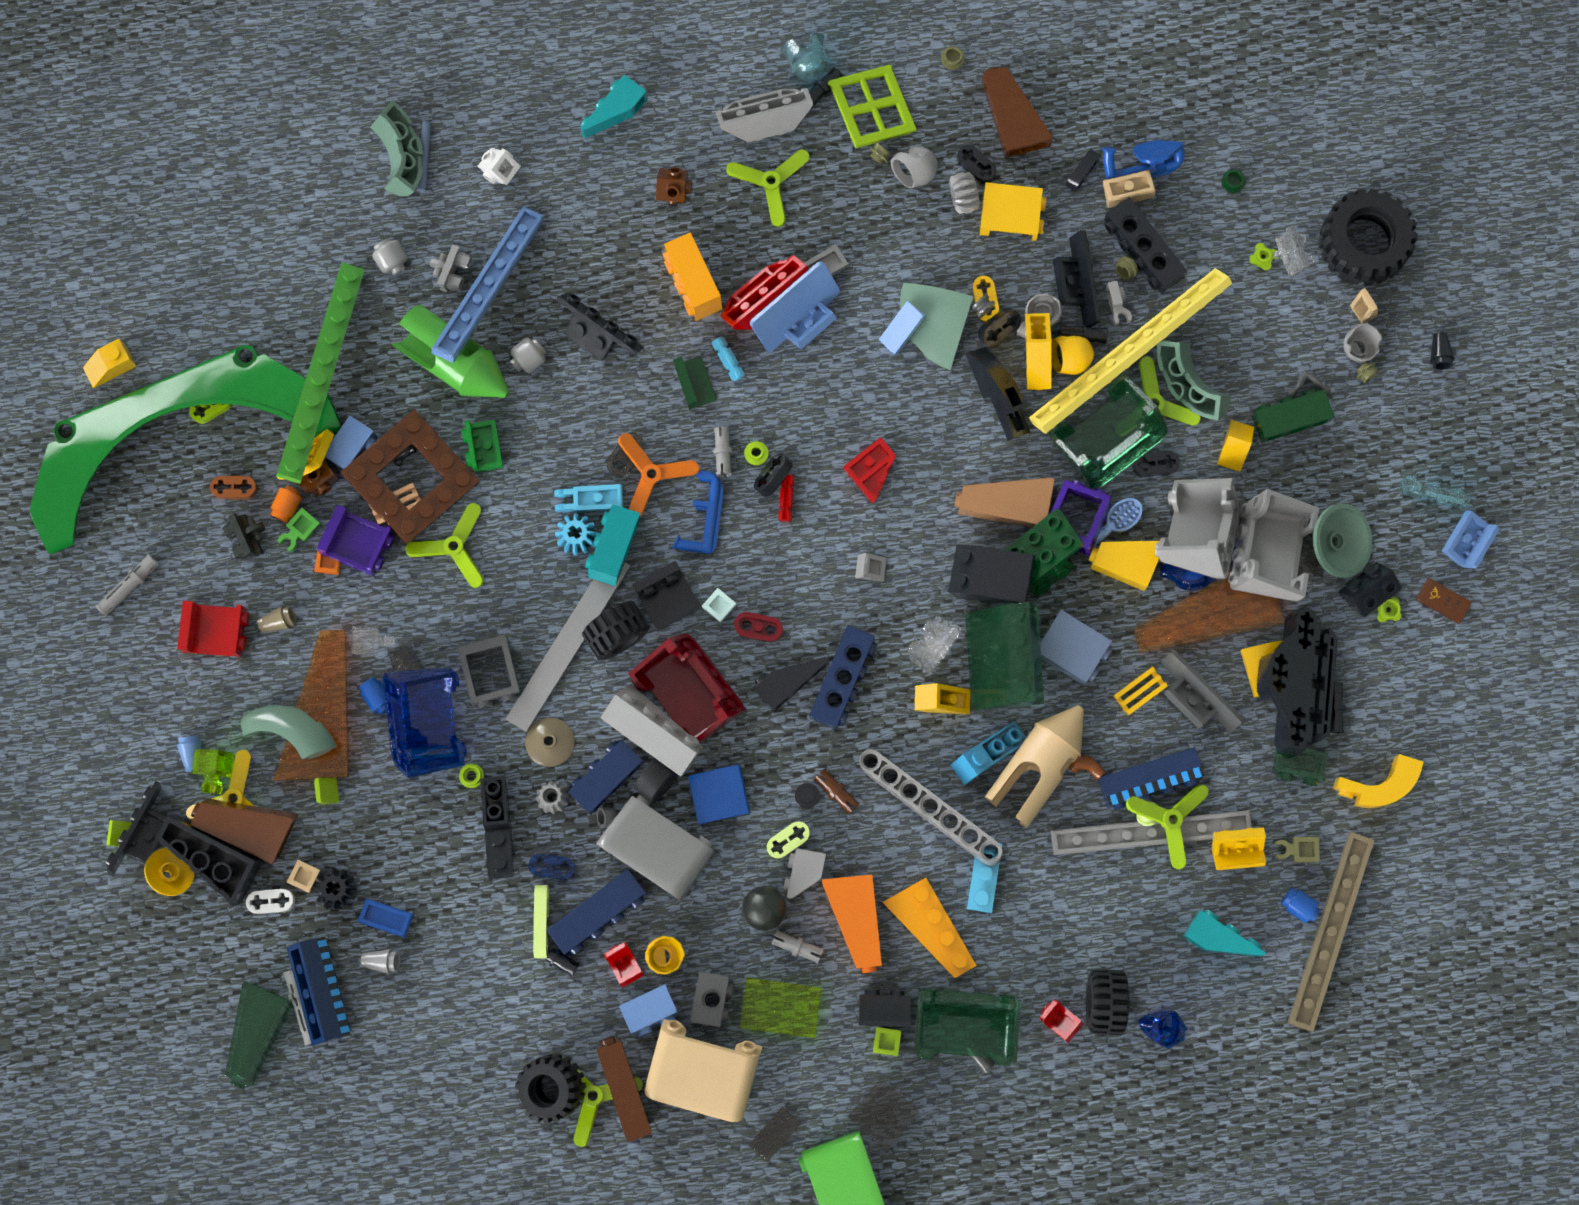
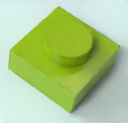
[873,1027,901,1056]

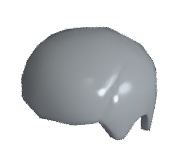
[1025,293,1062,328]
[1343,323,1382,363]

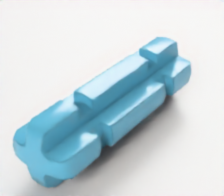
[712,337,745,381]

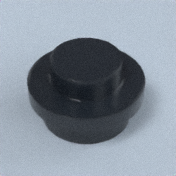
[795,783,820,808]

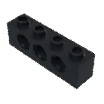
[1104,197,1187,294]

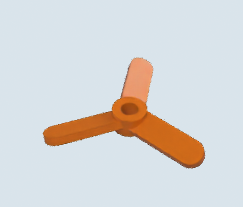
[618,433,699,517]

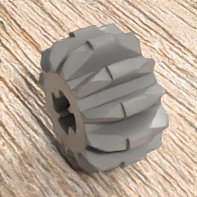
[949,172,980,214]

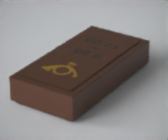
[1415,577,1472,624]

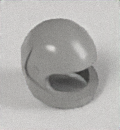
[891,147,938,188]

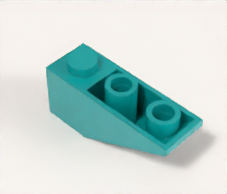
[580,75,648,138]
[1182,909,1266,957]

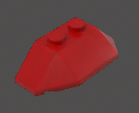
[720,255,808,330]

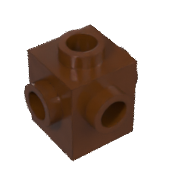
[656,167,692,204]
[299,460,339,497]

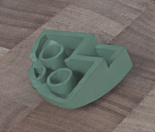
[900,283,973,370]

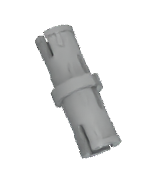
[713,426,733,477]
[771,929,824,964]

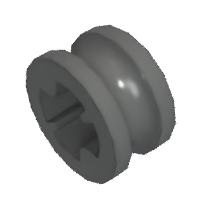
[972,294,995,318]

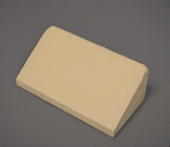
[1103,170,1156,208]

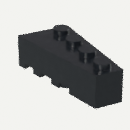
[156,815,263,906]

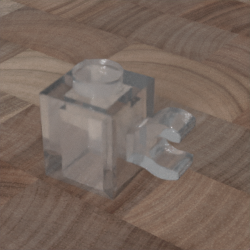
[351,626,395,655]

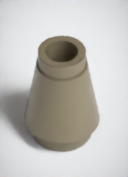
[257,606,297,633]

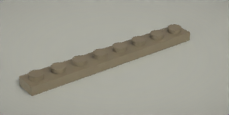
[1287,832,1375,1032]

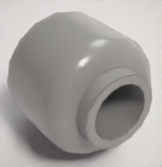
[372,238,408,275]
[510,337,547,373]

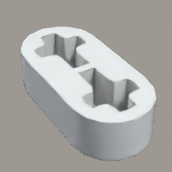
[246,889,295,914]

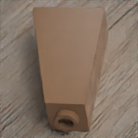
[954,478,1054,528]

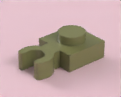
[1274,837,1320,863]

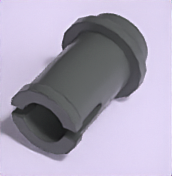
[964,1040,995,1074]

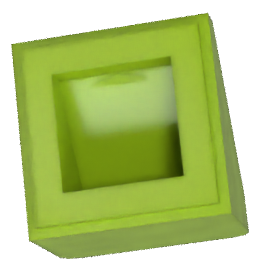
[314,778,339,805]
[106,820,132,847]

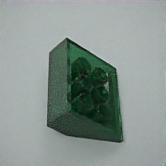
[965,602,1044,711]

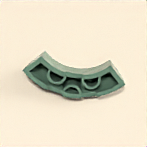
[370,100,423,196]
[1157,341,1231,420]
[241,705,337,759]

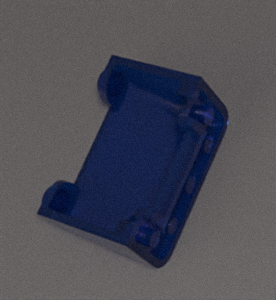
[383,668,467,778]

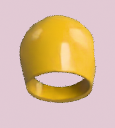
[1051,336,1094,375]

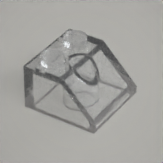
[907,616,962,676]

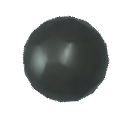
[742,886,787,931]

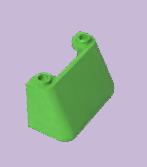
[798,1130,885,1205]

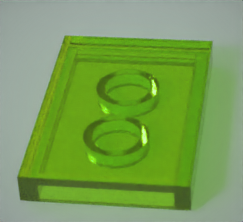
[740,977,822,1038]

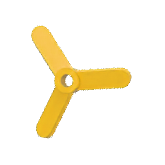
[186,750,254,821]

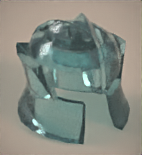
[780,33,831,83]

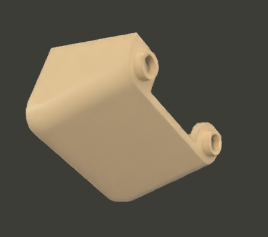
[644,1019,762,1122]

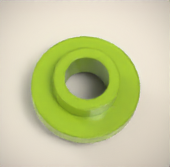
[744,441,769,466]
[459,763,484,788]

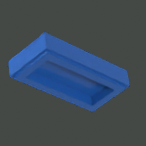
[358,898,414,938]

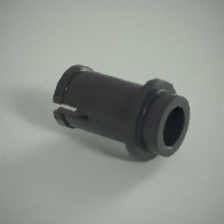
[546,948,580,977]

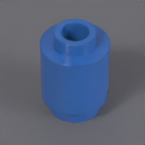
[359,677,394,715]
[1281,887,1321,923]

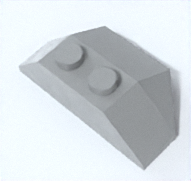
[716,88,813,142]

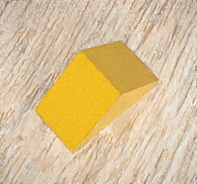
[1217,420,1254,472]

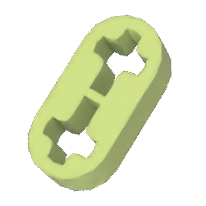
[767,822,810,859]

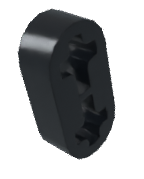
[957,145,996,184]
[1066,149,1101,192]
[978,308,1021,346]
[1132,451,1180,477]
[754,453,793,497]

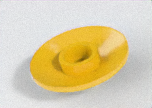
[144,848,195,896]

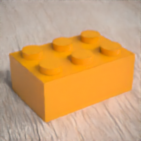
[662,232,722,321]

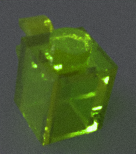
[192,749,234,794]

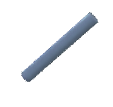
[417,121,431,191]

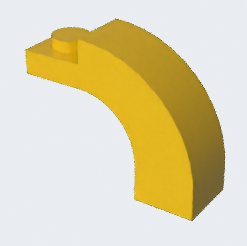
[1333,754,1424,808]

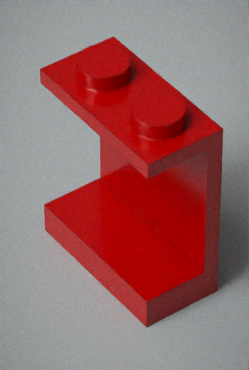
[177,601,250,657]

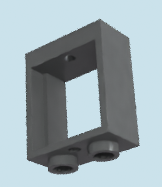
[457,635,522,710]

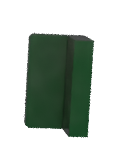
[673,357,716,410]

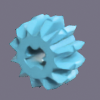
[555,513,597,556]

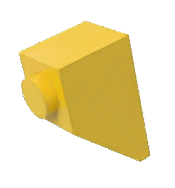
[83,339,137,388]
[915,683,971,714]

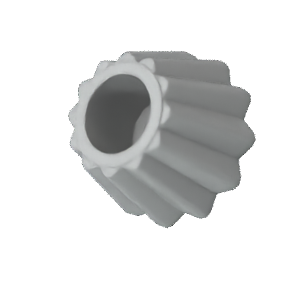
[535,780,570,814]

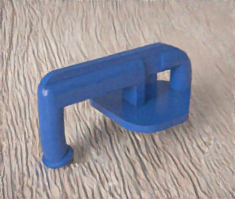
[1102,140,1185,180]

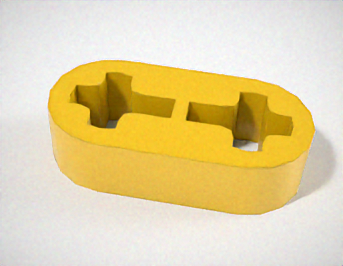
[972,276,999,322]

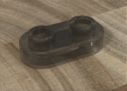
[607,432,645,478]

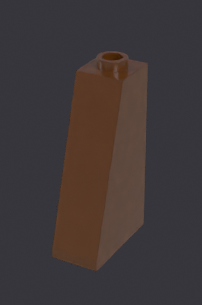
[982,67,1053,158]
[191,798,299,864]
[597,1036,652,1142]

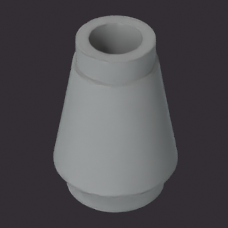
[361,949,400,974]

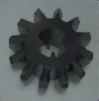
[314,867,357,911]

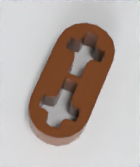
[210,476,258,499]

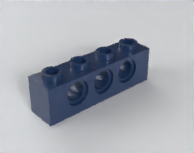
[809,625,877,730]

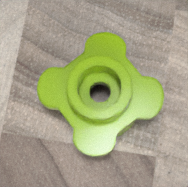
[1249,243,1277,271]
[1377,597,1402,623]

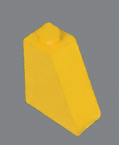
[1025,313,1051,390]
[1088,541,1159,591]

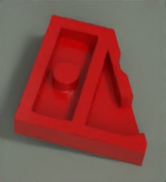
[843,437,896,504]

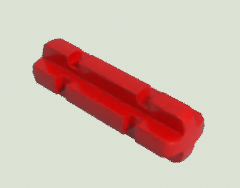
[778,474,794,522]

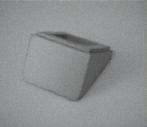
[855,553,887,582]

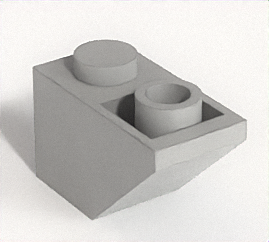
[783,848,826,900]

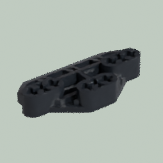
[1257,608,1338,755]

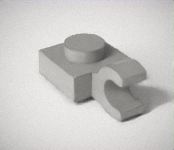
[1105,281,1132,326]

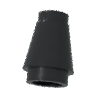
[1430,332,1455,370]

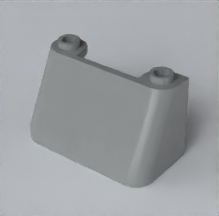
[1155,478,1240,579]
[596,795,715,902]

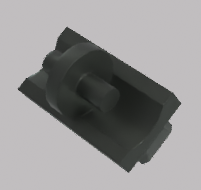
[222,513,265,559]

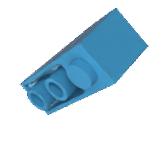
[950,721,1026,786]

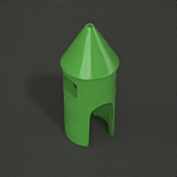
[392,304,510,398]

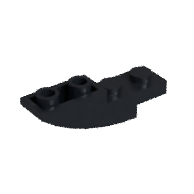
[966,347,1030,441]
[480,776,514,880]

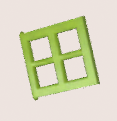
[828,65,917,149]

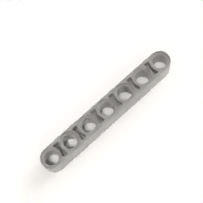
[859,749,1002,866]

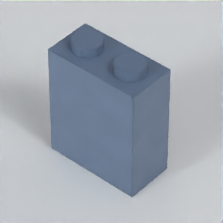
[1034,610,1112,685]

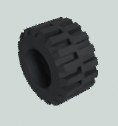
[582,601,650,660]
[1086,969,1129,1035]
[515,1054,586,1123]

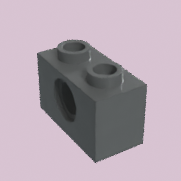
[690,971,734,1027]

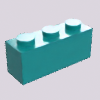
[585,504,640,586]

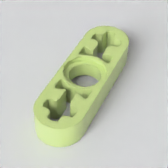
[533,885,549,958]

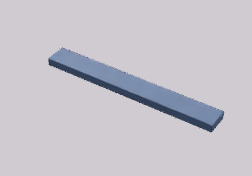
[432,206,544,363]

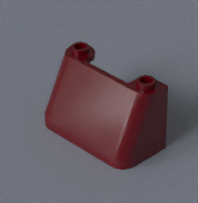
[628,633,744,744]

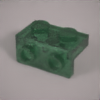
[1272,749,1328,786]

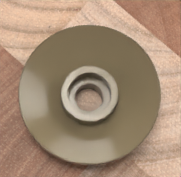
[525,718,575,767]

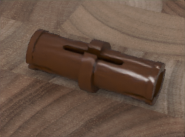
[813,768,860,815]

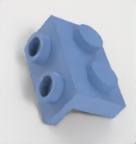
[1442,510,1500,569]

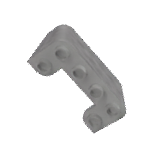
[1228,489,1319,602]

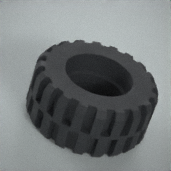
[1319,188,1417,286]

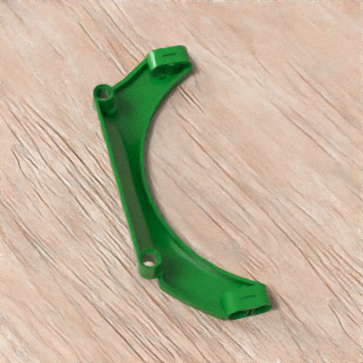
[30,345,341,555]

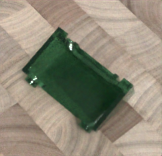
[1047,373,1168,489]
[913,988,1022,1066]

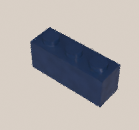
[568,740,644,815]

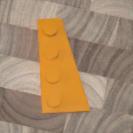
[882,878,977,978]

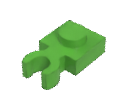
[278,508,322,553]

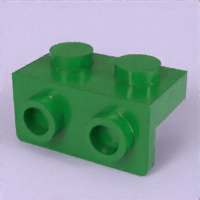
[462,419,504,473]

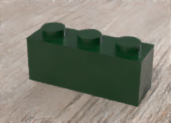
[1252,389,1335,443]

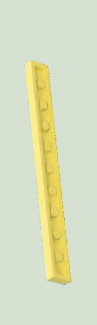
[1029,268,1232,434]

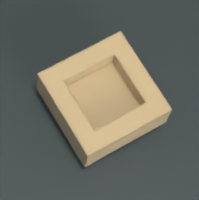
[287,860,322,893]

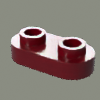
[734,612,783,643]

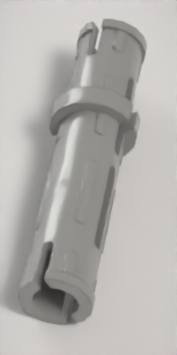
[95,554,160,617]
[283,970,311,1046]

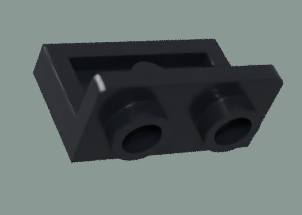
[1339,562,1402,617]

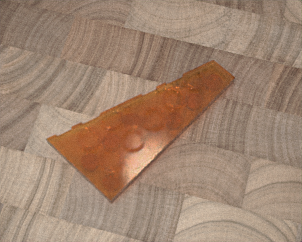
[1133,573,1284,654]
[273,629,349,781]

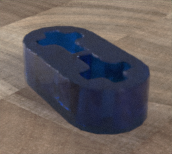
[528,854,576,880]

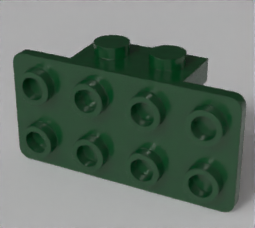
[1004,509,1083,596]

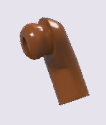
[1068,755,1106,780]

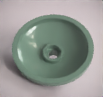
[1313,504,1372,578]

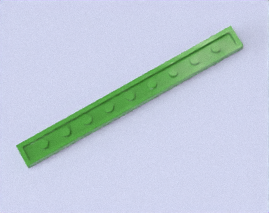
[276,262,365,484]

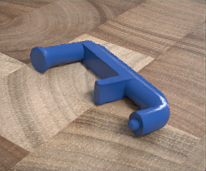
[672,470,724,554]

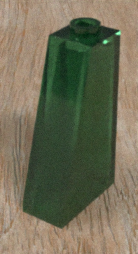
[225,981,293,1089]

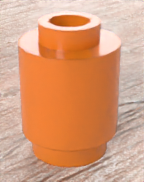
[270,485,302,523]

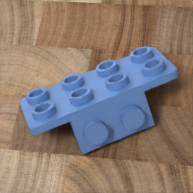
[750,261,840,353]

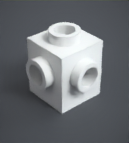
[477,148,521,185]

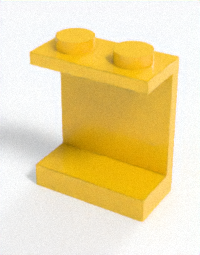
[979,182,1046,241]

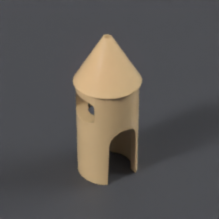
[985,705,1084,828]

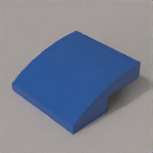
[688,765,751,825]

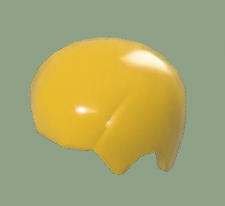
[645,936,685,975]

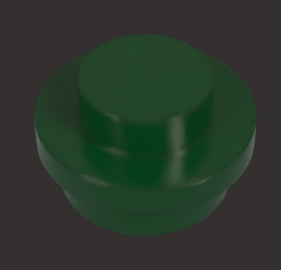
[1221,169,1246,193]

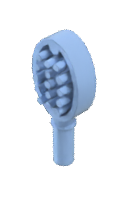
[1094,498,1142,547]

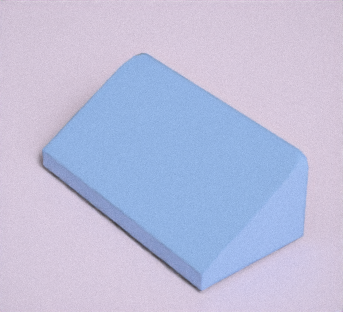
[879,301,926,355]

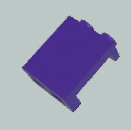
[317,504,395,576]

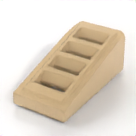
[1351,288,1378,324]

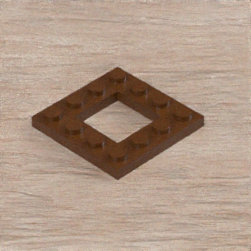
[341,409,480,545]

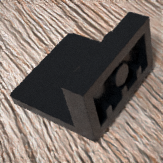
[632,560,700,631]

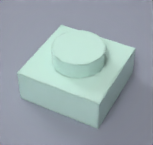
[702,588,737,623]

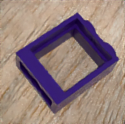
[1051,480,1111,556]

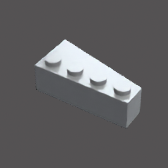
[600,684,704,776]

